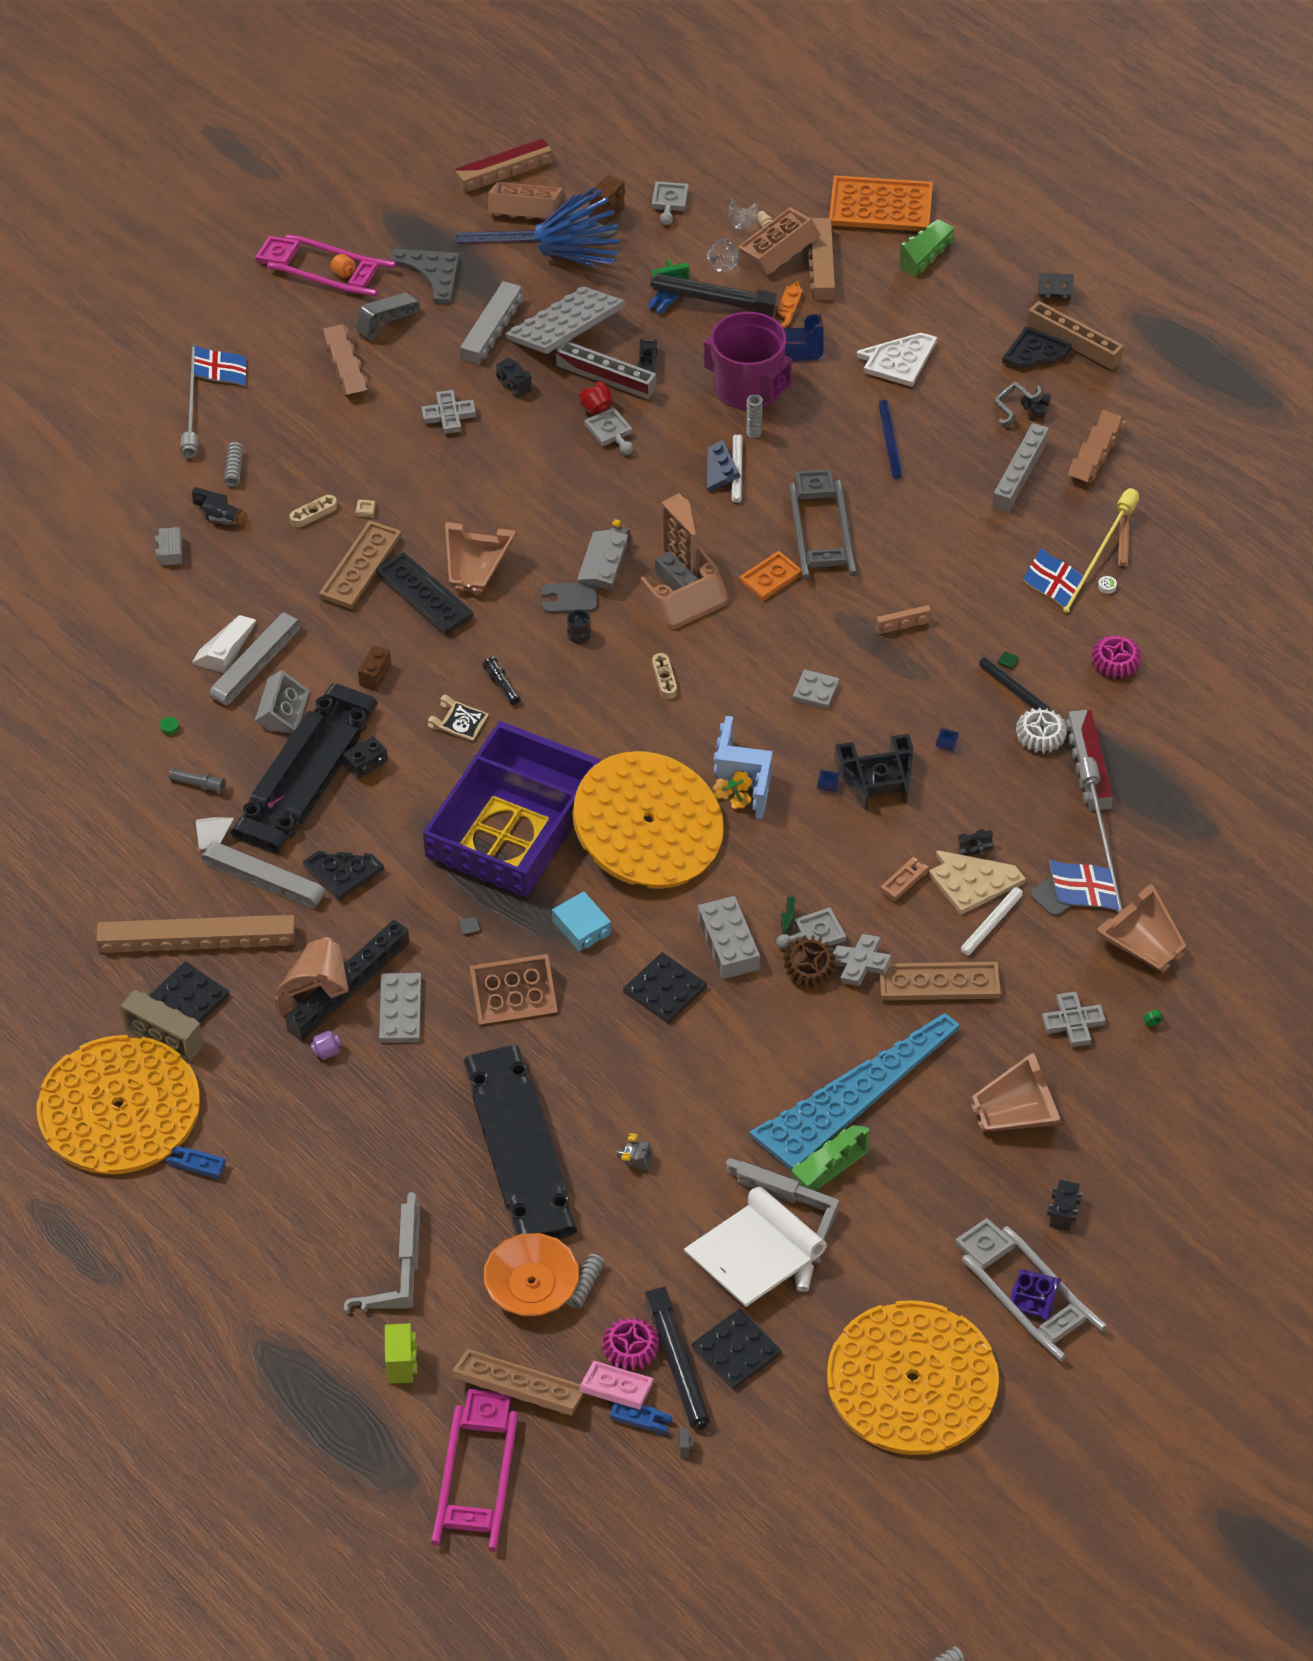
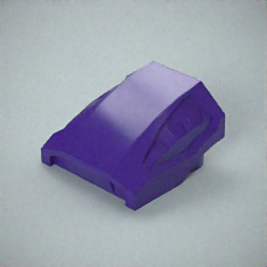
[1010,1269,1062,1320]

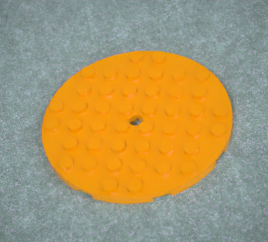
[572,751,723,889]
[37,1035,200,1174]
[827,1300,999,1455]

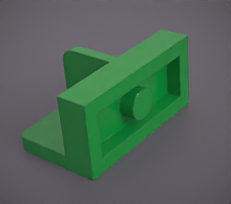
[652,258,689,279]

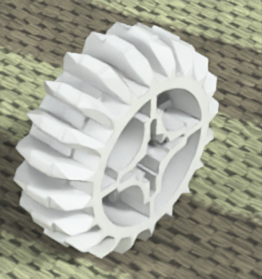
[1016,707,1067,754]

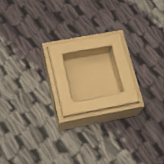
[356,500,376,518]

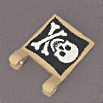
[428,695,489,742]

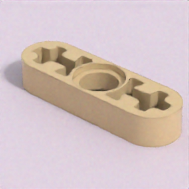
[290,495,337,527]
[652,653,677,699]

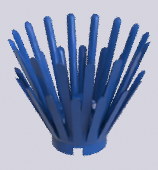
[535,186,620,266]

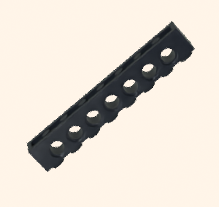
[285,919,410,1042]

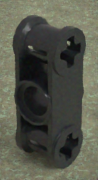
[637,339,658,373]

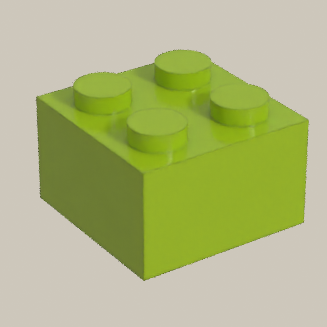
[385,1323,417,1384]

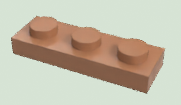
[876,605,931,634]

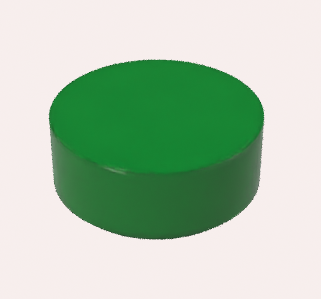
[160,717,179,735]
[1143,1009,1164,1027]

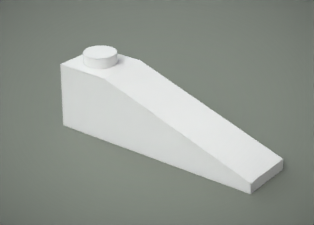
[192,615,256,673]

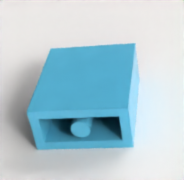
[552,892,611,952]

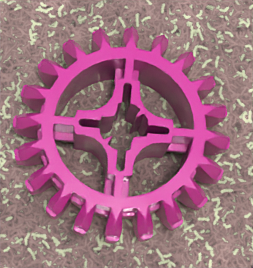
[1091,634,1142,679]
[602,1316,659,1372]

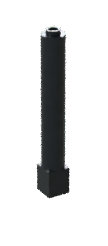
[650,273,777,317]
[645,1286,711,1430]

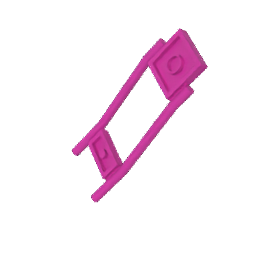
[255,234,396,297]
[431,1389,519,1552]

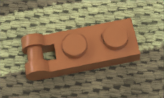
[880,857,930,902]

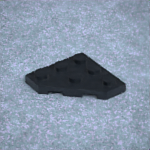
[1002,326,1072,369]
[303,851,384,900]

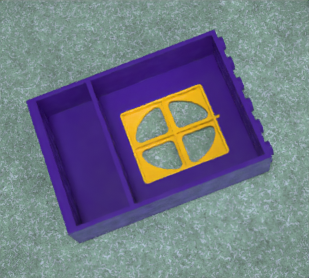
[423,721,601,897]

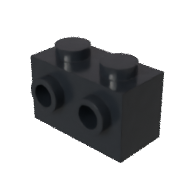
[1038,273,1074,298]
[496,357,532,398]
[343,736,388,779]
[1047,1179,1082,1231]

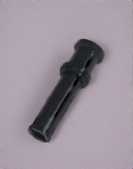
[482,656,520,705]

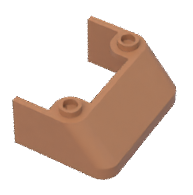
[640,549,728,630]

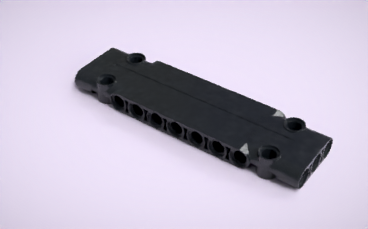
[231,683,378,854]
[463,1045,577,1239]

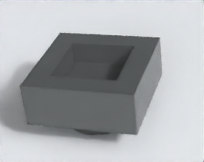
[680,1428,693,1458]

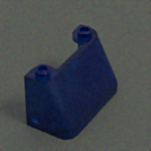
[784,314,824,360]

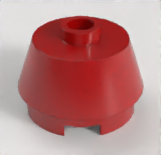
[579,381,613,415]

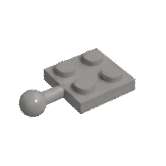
[652,181,688,225]
[584,407,634,455]
[776,907,846,952]

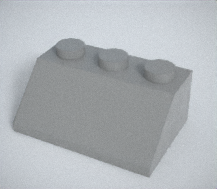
[577,530,628,591]
[255,670,310,734]

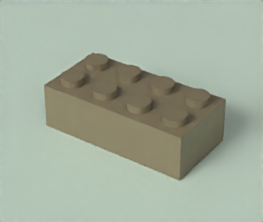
[120,989,204,1063]

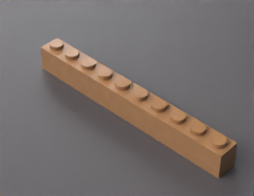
[96,915,295,953]

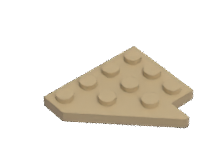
[929,850,1026,915]

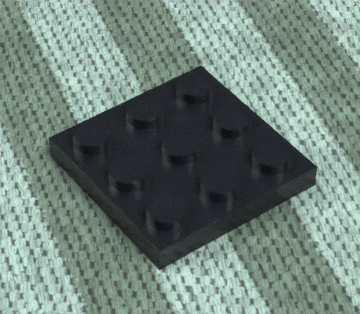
[623,952,707,1024]
[149,961,230,1023]
[692,1308,782,1390]

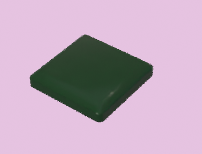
[997,651,1019,669]

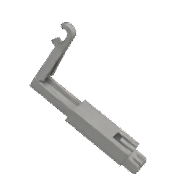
[726,1158,840,1264]
[344,1192,420,1315]

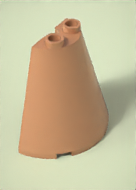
[445,522,516,595]
[1095,884,1186,974]
[275,937,348,1016]
[972,1053,1062,1133]

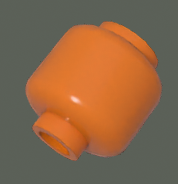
[331,254,355,279]

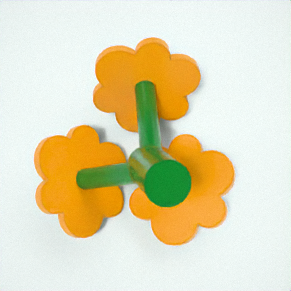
[713,770,752,809]

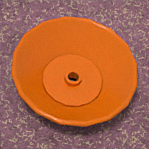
[484,1233,579,1316]

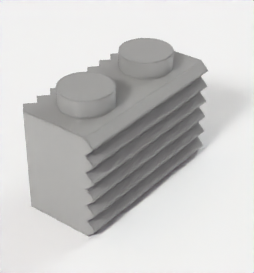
[155,527,183,565]

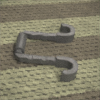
[995,382,1044,427]

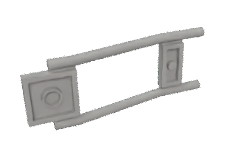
[955,1218,1108,1362]

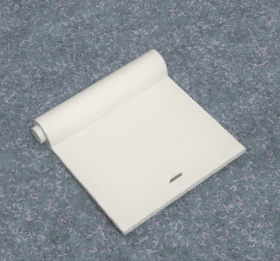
[684,1187,826,1307]

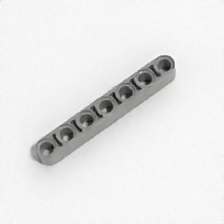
[209,613,301,706]
[201,842,326,909]

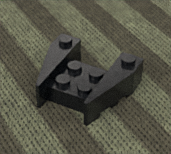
[834,734,913,810]

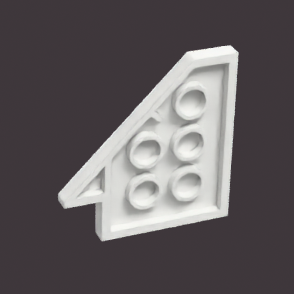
[856,333,937,387]

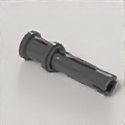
[168,768,226,794]

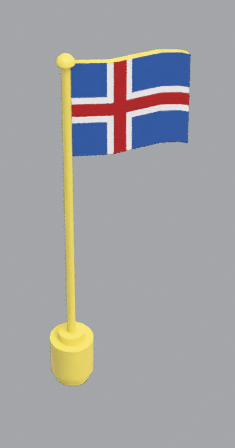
[1023,488,1140,613]

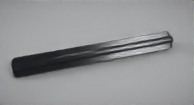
[979,657,1050,712]

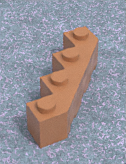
[321,324,368,395]
[1068,410,1126,482]

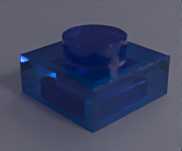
[936,728,959,751]
[817,770,840,792]

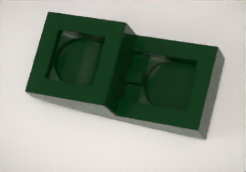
[781,896,795,936]

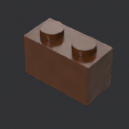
[358,645,391,691]

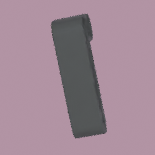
[356,293,420,340]

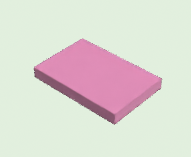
[579,1361,654,1410]

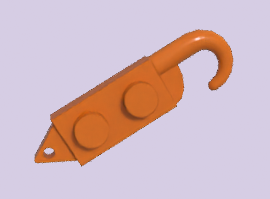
[777,281,803,329]

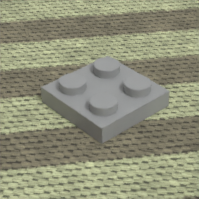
[792,669,839,710]

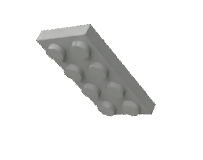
[379,973,421,1043]

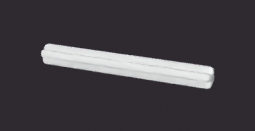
[732,434,743,503]
[961,887,1023,956]

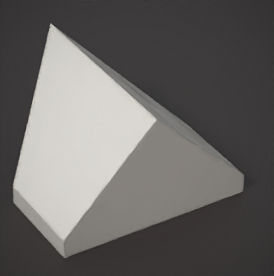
[196,817,234,852]

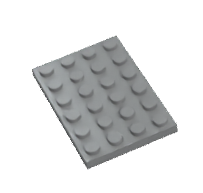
[505,287,626,354]

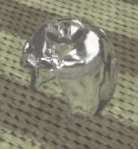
[727,197,759,229]
[707,238,739,272]

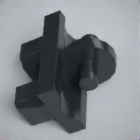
[1020,387,1051,421]
[958,829,994,856]

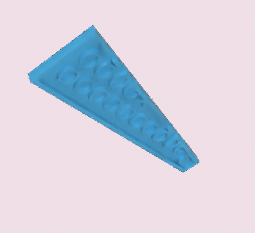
[749,1013,960,1170]

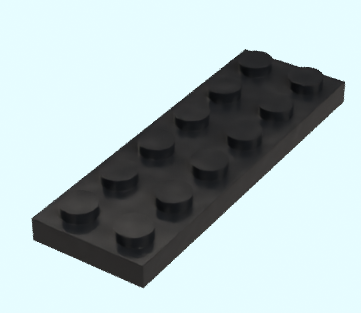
[376,552,474,635]

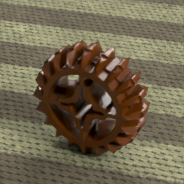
[783,935,836,988]

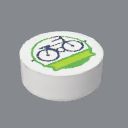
[1098,576,1117,594]

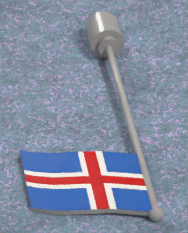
[180,344,246,458]
[1049,757,1124,914]

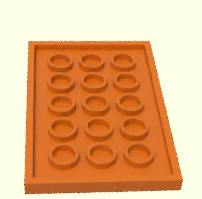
[829,175,933,231]

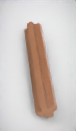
[1118,515,1130,567]

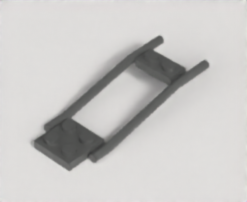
[789,469,857,580]

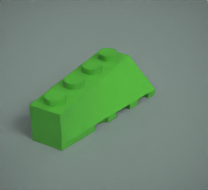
[899,219,955,277]
[791,1125,870,1191]

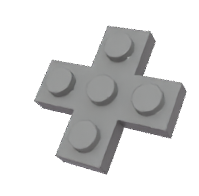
[421,390,476,434]
[833,934,892,986]
[1042,992,1106,1047]

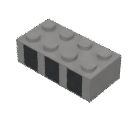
[698,896,760,979]

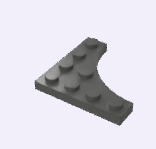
[390,249,459,304]

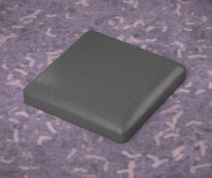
[459,917,480,935]

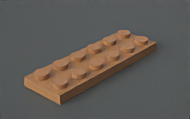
[319,520,402,609]
[879,962,1001,1001]
[451,1349,586,1416]

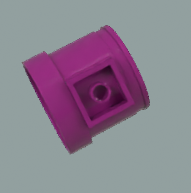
[704,312,792,410]

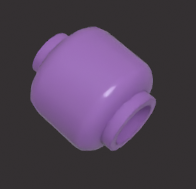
[311,1031,342,1060]

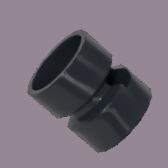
[567,609,591,644]

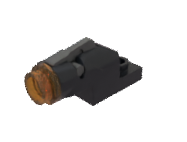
[192,487,247,527]

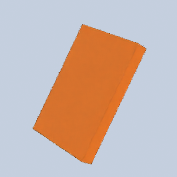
[738,551,802,602]

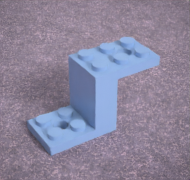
[713,716,772,819]

